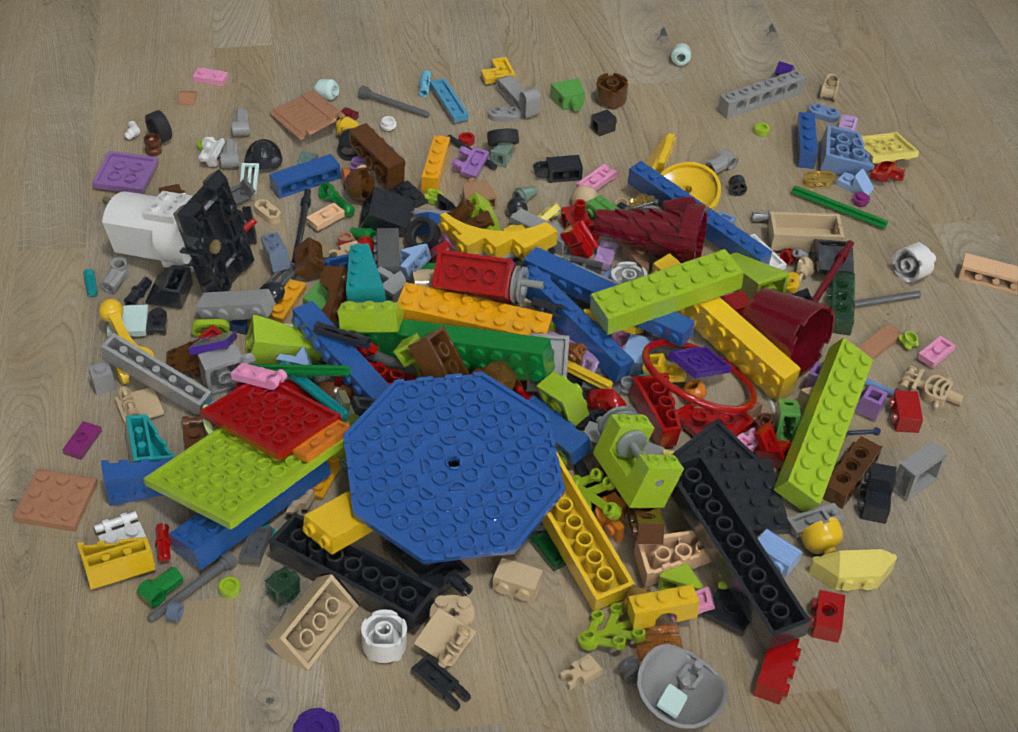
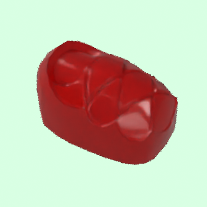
[586,388,626,412]

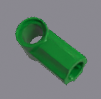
[137,567,184,608]

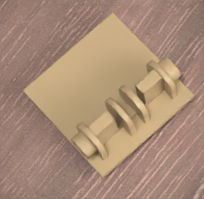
[115,386,164,423]
[414,607,477,668]

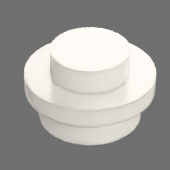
[380,116,397,131]

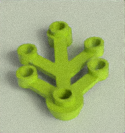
[572,468,622,521]
[578,603,656,651]

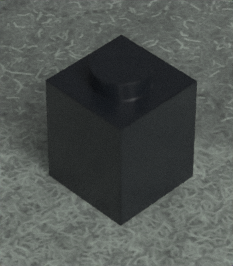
[590,109,617,136]

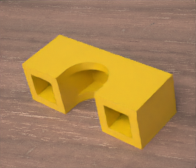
[627,584,700,629]

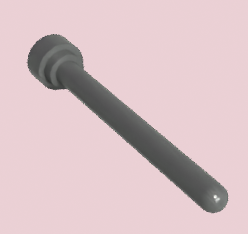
[358,85,430,118]
[147,551,238,622]

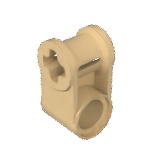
[820,73,840,101]

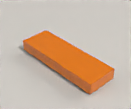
[292,420,351,463]

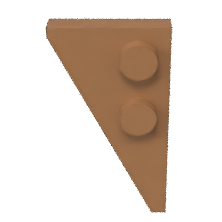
[616,241,649,274]

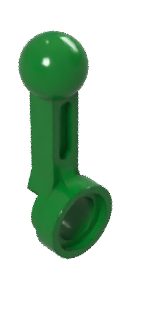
[318,182,355,217]

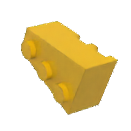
[77,537,156,590]

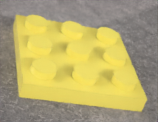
[861,132,919,164]

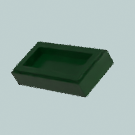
[530,530,566,572]

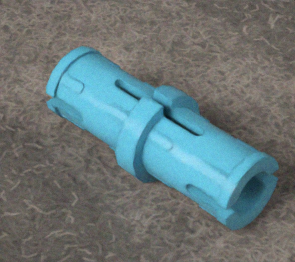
[419,70,431,97]

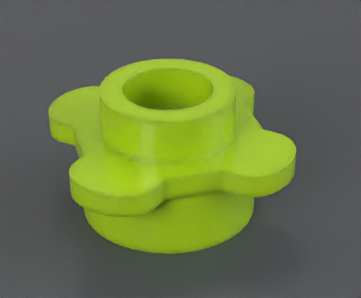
[424,188,443,204]
[898,331,919,350]

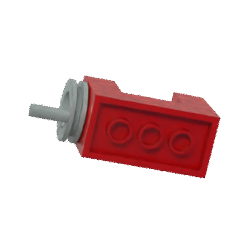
[431,249,544,306]

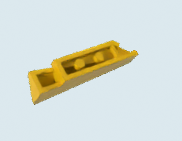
[645,133,676,173]

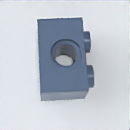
[260,232,291,273]

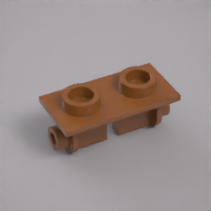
[568,342,587,363]

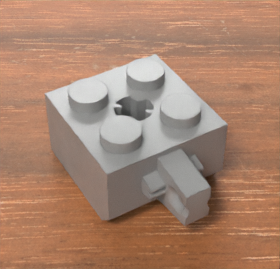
[198,343,256,396]

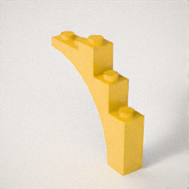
[439,212,558,261]

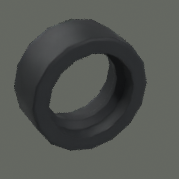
[145,110,172,144]
[487,128,519,147]
[405,216,441,250]

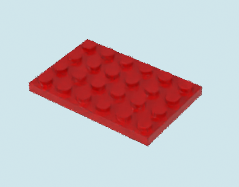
[200,383,342,461]

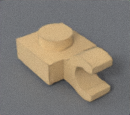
[286,489,316,516]

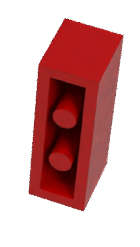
[753,638,802,705]

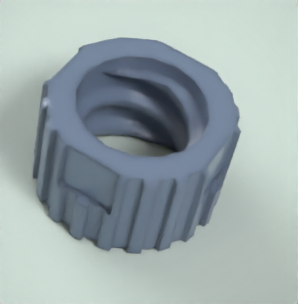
[166,601,184,622]

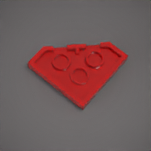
[677,404,755,437]

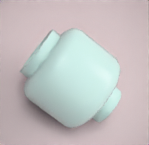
[671,43,691,66]
[314,79,339,100]

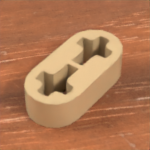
[255,199,281,225]

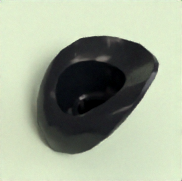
[244,139,283,170]

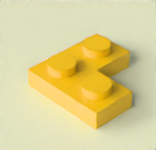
[481,57,516,84]

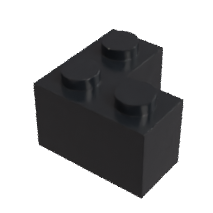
[858,462,897,524]

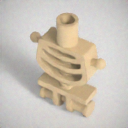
[898,366,964,408]

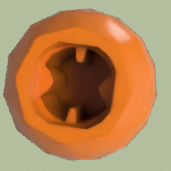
[682,379,707,403]

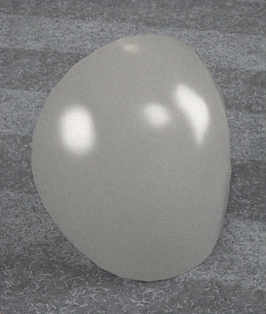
[637,644,728,729]

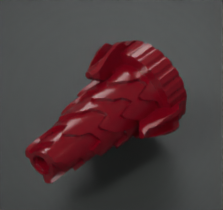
[593,197,708,263]

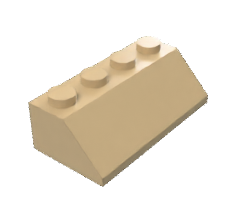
[265,574,359,671]

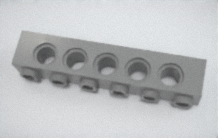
[718,70,806,119]

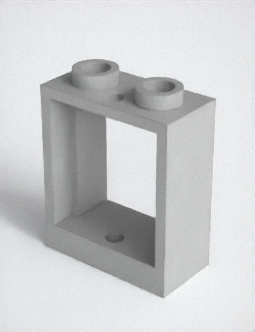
[893,441,948,502]

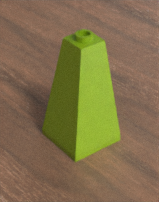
[729,252,789,299]
[245,315,321,364]

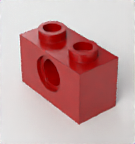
[809,589,846,643]

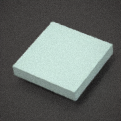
[107,305,149,337]

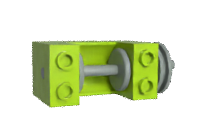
[593,406,684,508]

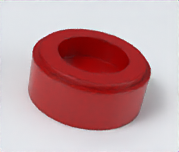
[459,132,475,147]

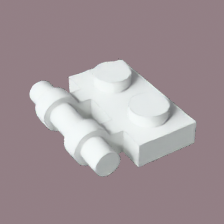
[94,511,146,544]

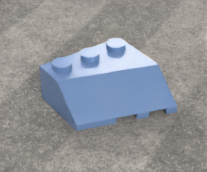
[820,125,875,176]

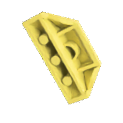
[809,549,897,591]

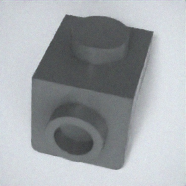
[230,178,255,207]

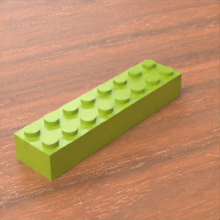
[590,249,744,335]

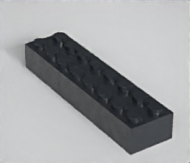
[269,512,439,634]

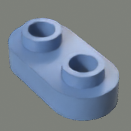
[808,103,840,123]

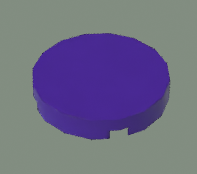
[293,708,340,732]

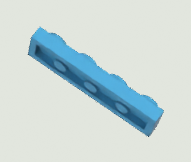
[430,78,469,123]

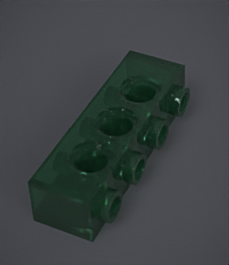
[826,271,855,336]

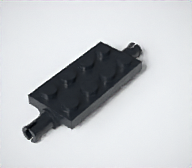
[382,540,473,596]

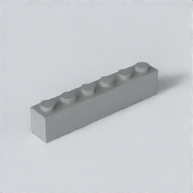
[101,333,212,415]

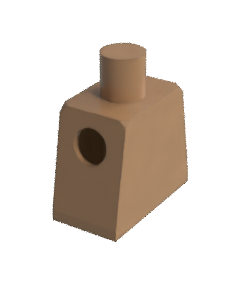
[462,177,497,210]

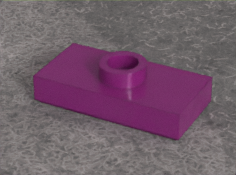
[62,421,102,460]

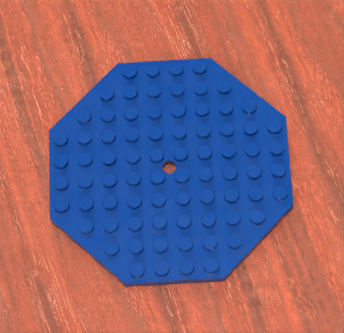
[343,371,565,564]

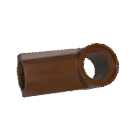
[447,198,476,222]

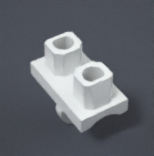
[199,137,225,167]

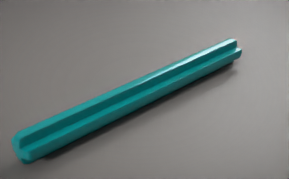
[279,360,350,421]

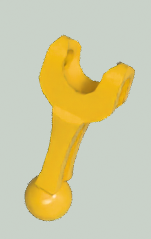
[99,299,155,385]

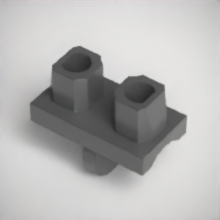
[570,255,603,274]

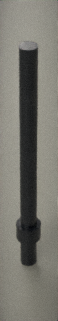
[291,189,311,263]

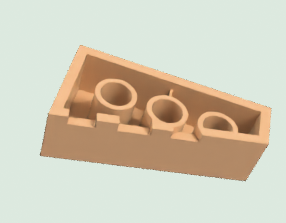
[634,530,712,588]

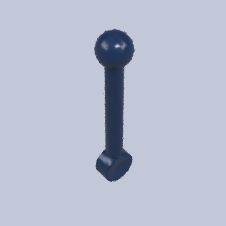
[845,427,881,437]

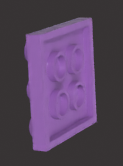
[92,151,159,194]

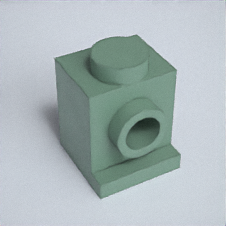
[490,142,513,168]

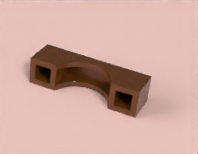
[320,266,348,326]

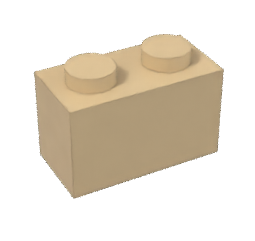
[492,557,543,603]

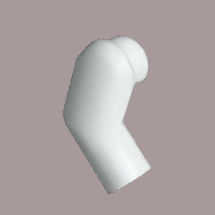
[124,121,140,140]

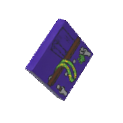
[189,331,238,355]

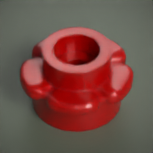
[780,248,797,265]

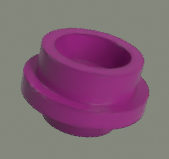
[853,192,870,207]

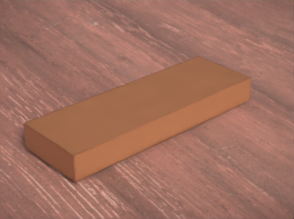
[858,324,904,360]

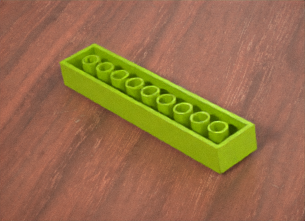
[774,337,873,512]

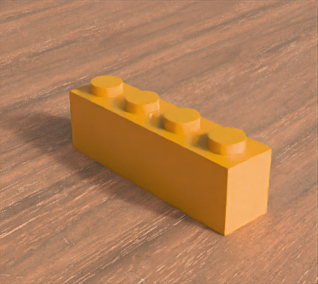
[421,135,450,193]

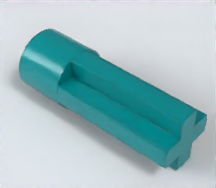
[83,269,98,297]

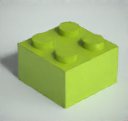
[537,371,589,427]

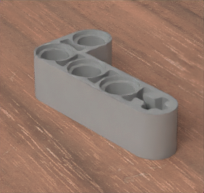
[495,75,541,119]

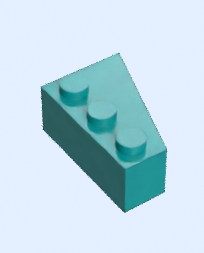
[125,414,176,463]

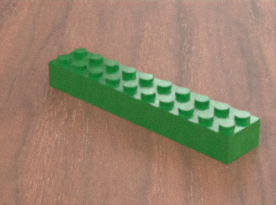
[363,319,555,382]

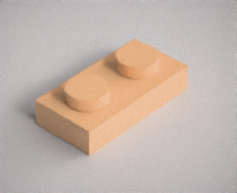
[306,203,345,231]

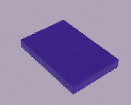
[668,346,732,379]

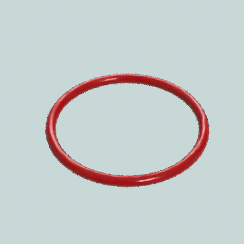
[642,339,757,414]

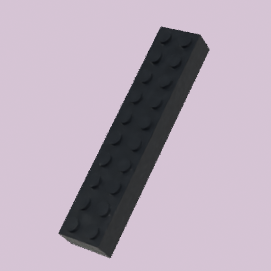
[671,452,811,650]

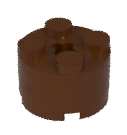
[595,73,628,110]

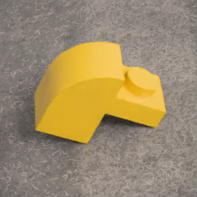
[642,353,687,383]

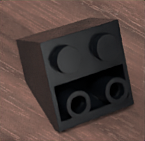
[810,239,854,276]
[145,265,193,309]

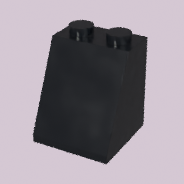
[358,186,415,237]

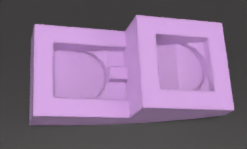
[594,240,618,270]

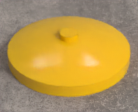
[655,162,721,211]

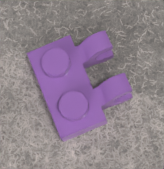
[451,146,489,179]

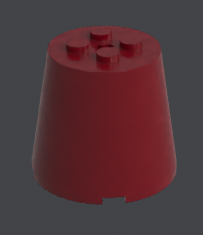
[742,288,835,375]

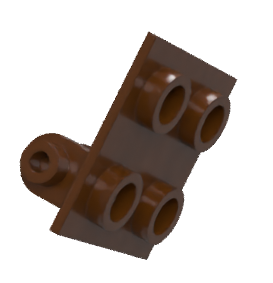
[166,338,201,378]

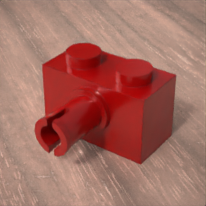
[560,199,594,232]

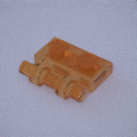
[636,624,683,662]

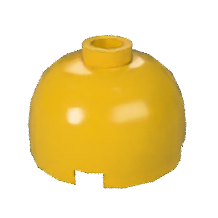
[799,518,843,555]

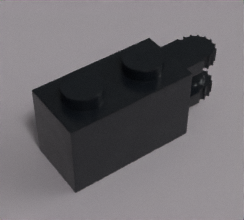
[533,155,583,183]

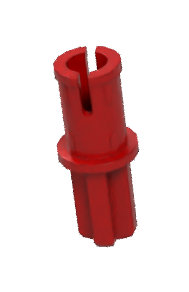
[154,523,172,563]

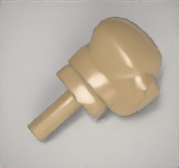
[796,256,815,283]

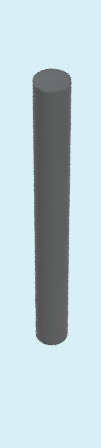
[852,291,921,308]

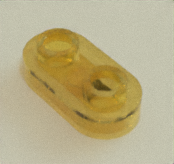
[803,170,836,188]

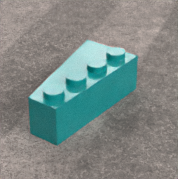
[346,244,386,303]

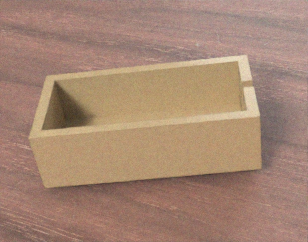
[767,212,845,252]

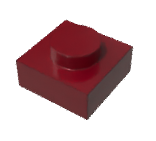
[336,107,359,121]

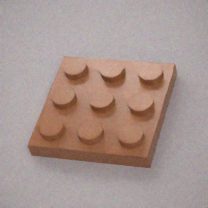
[13,469,98,532]

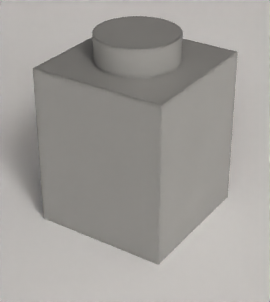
[88,361,116,395]

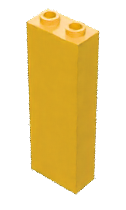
[303,490,374,554]

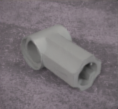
[232,108,250,136]
[221,139,239,168]
[705,149,739,174]
[100,257,130,294]

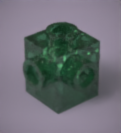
[264,566,301,606]

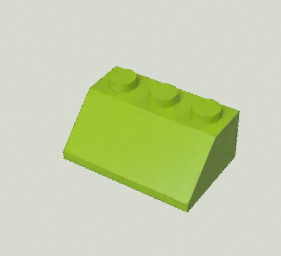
[338,301,405,332]

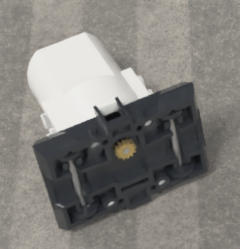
[102,170,255,293]

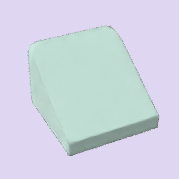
[656,684,688,719]

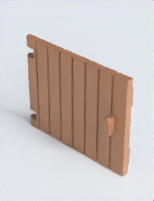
[269,90,345,141]

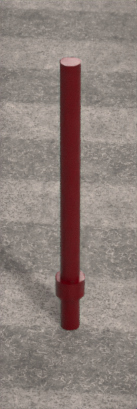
[813,240,854,302]

